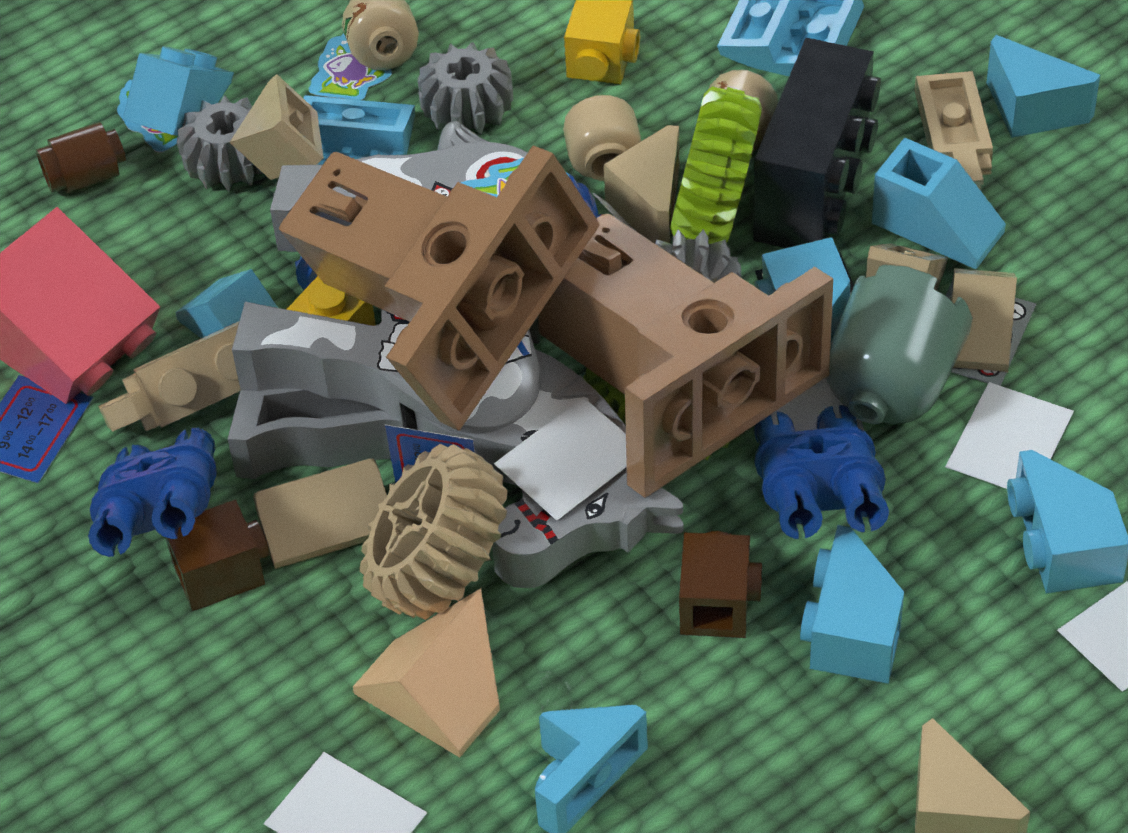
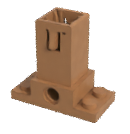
[279,145,600,431]
[538,213,833,498]

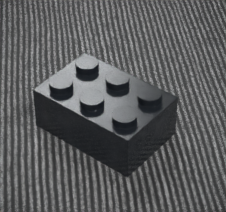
[753,38,881,248]

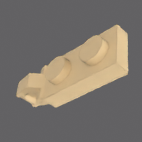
[915,71,993,191]
[99,321,240,432]

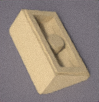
[253,458,387,569]

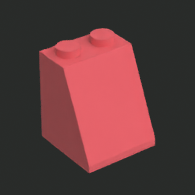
[0,207,160,404]

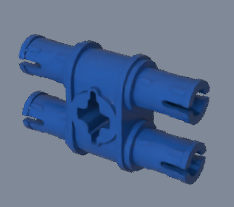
[754,405,889,539]
[88,428,217,557]

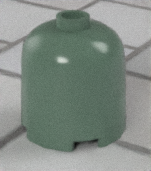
[826,265,973,425]

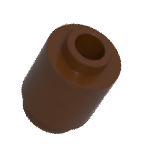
[36,122,126,194]

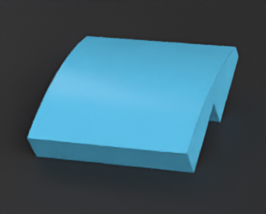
[717,0,864,76]
[303,95,415,165]

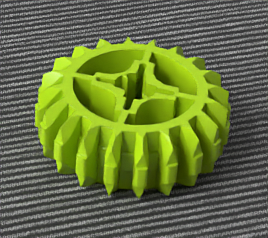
[670,86,762,244]

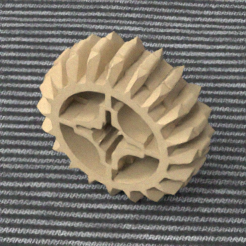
[360,444,508,620]

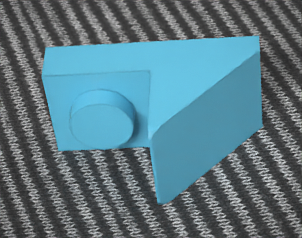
[535,705,648,833]

